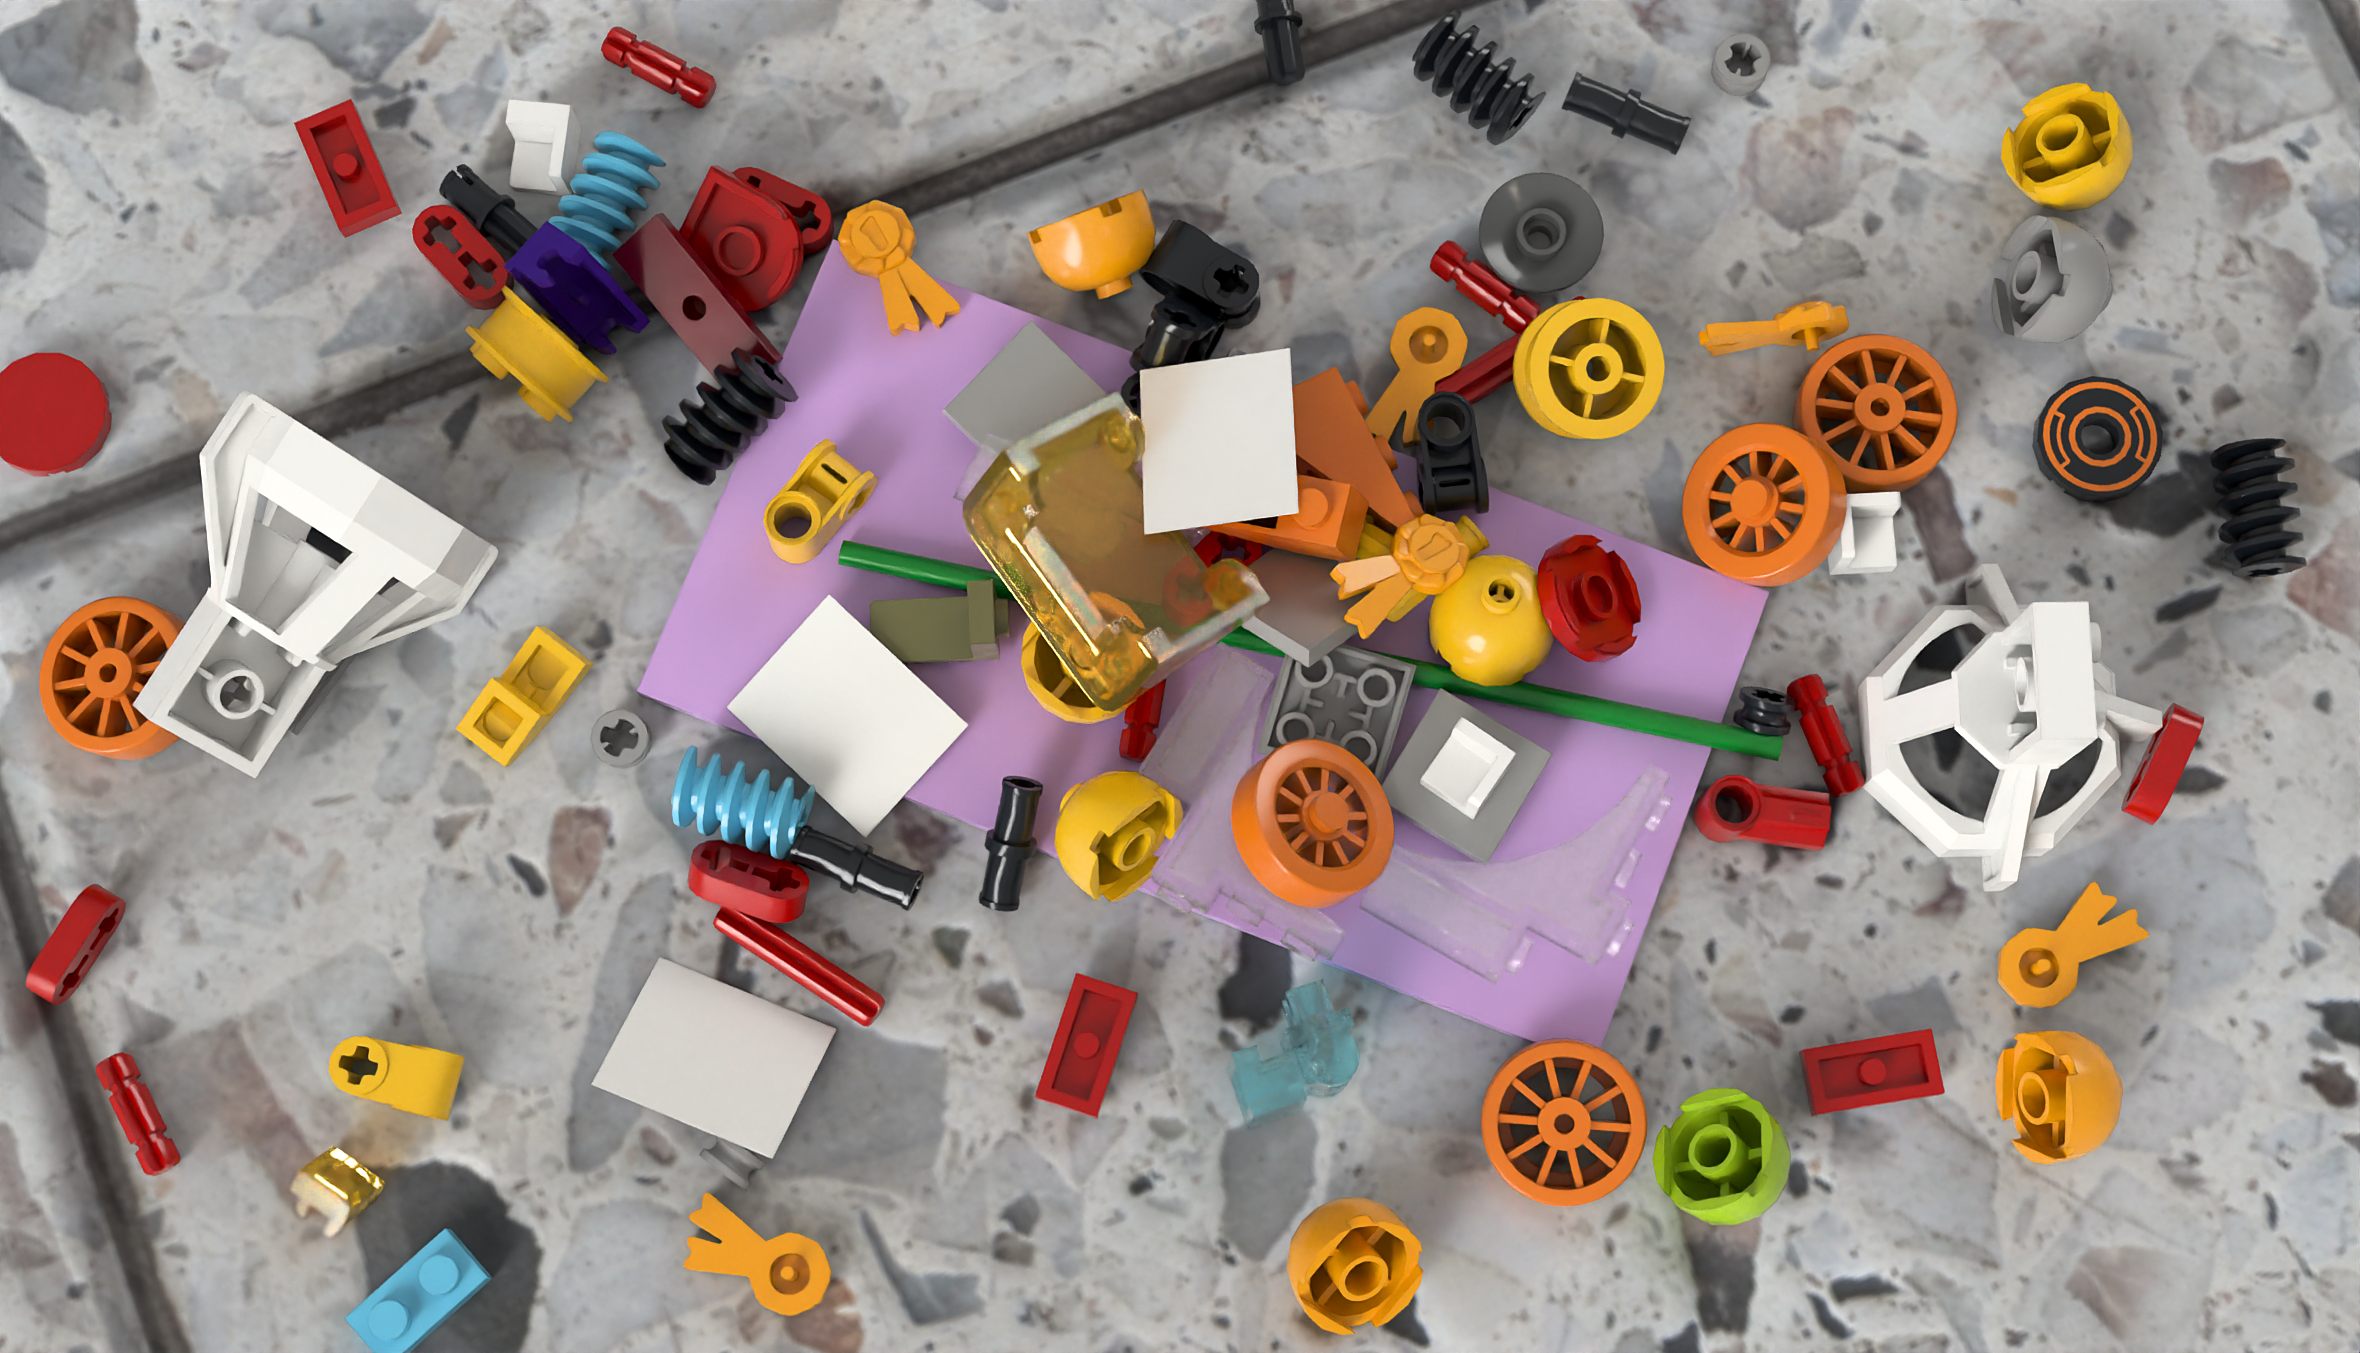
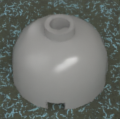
[1992,215,2113,343]

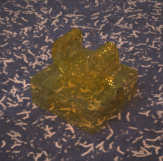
[289,1146,386,1237]

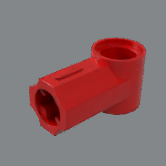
[1694,775,1831,851]

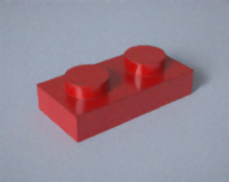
[294,99,402,238]
[1035,973,1138,1119]
[1799,1028,1945,1117]

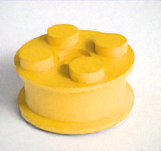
[465,285,610,423]
[1513,298,1665,439]

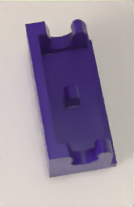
[503,221,650,355]

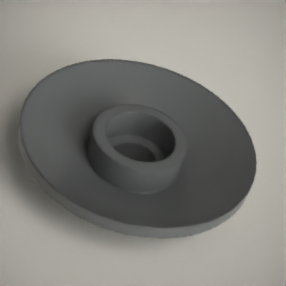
[1479,172,1604,293]

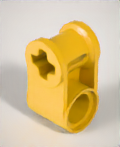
[763,438,878,564]
[329,1036,465,1121]

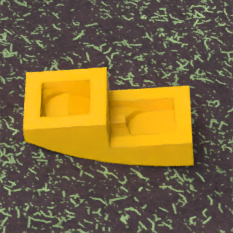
[456,626,594,767]

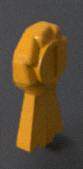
[838,200,961,337]
[1698,301,1850,357]
[1364,307,1468,447]
[1330,514,1469,639]
[1997,881,2149,1008]
[683,1192,832,1316]

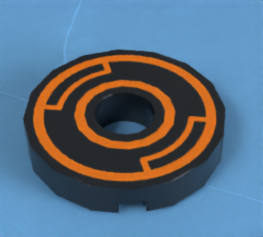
[2032,376,2163,503]

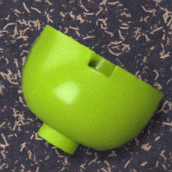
[1652,1088,1791,1225]

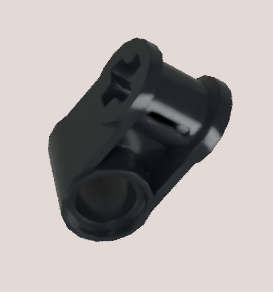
[1139,220,1261,329]
[1129,291,1227,374]
[1413,391,1489,517]

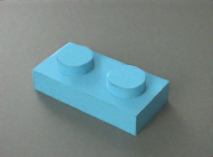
[344,1228,493,1353]

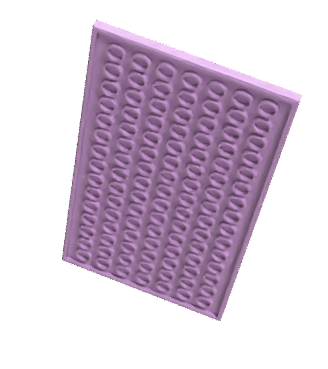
[636,239,1770,1048]

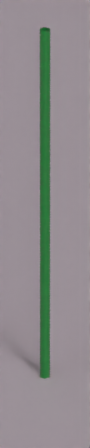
[838,540,1783,761]

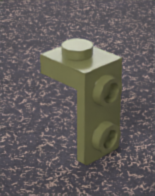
[870,580,1010,664]

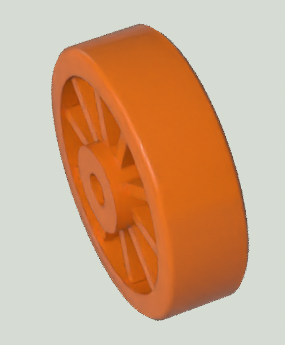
[1792,334,1958,494]
[1682,422,1847,587]
[39,596,186,760]
[1231,739,1394,908]
[1481,1038,1647,1206]

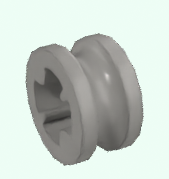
[1711,33,1771,97]
[590,709,652,769]
[699,1136,766,1190]

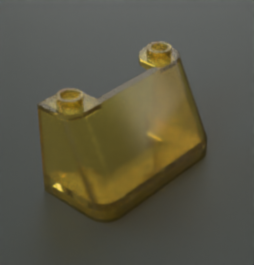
[963,391,1271,712]

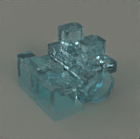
[1226,979,1360,1130]

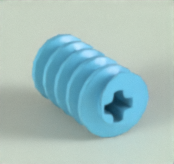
[548,131,666,274]
[671,745,815,860]

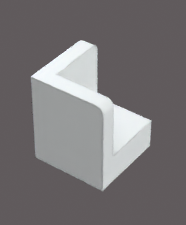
[506,99,581,196]
[1828,492,1901,575]
[1420,717,1516,820]

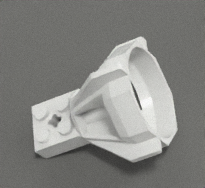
[132,390,498,778]
[1857,564,2163,891]

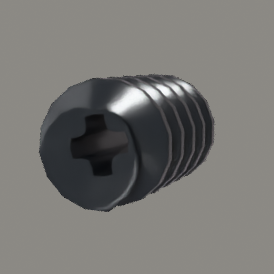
[1412,9,1546,145]
[661,347,799,486]
[2210,438,2307,578]

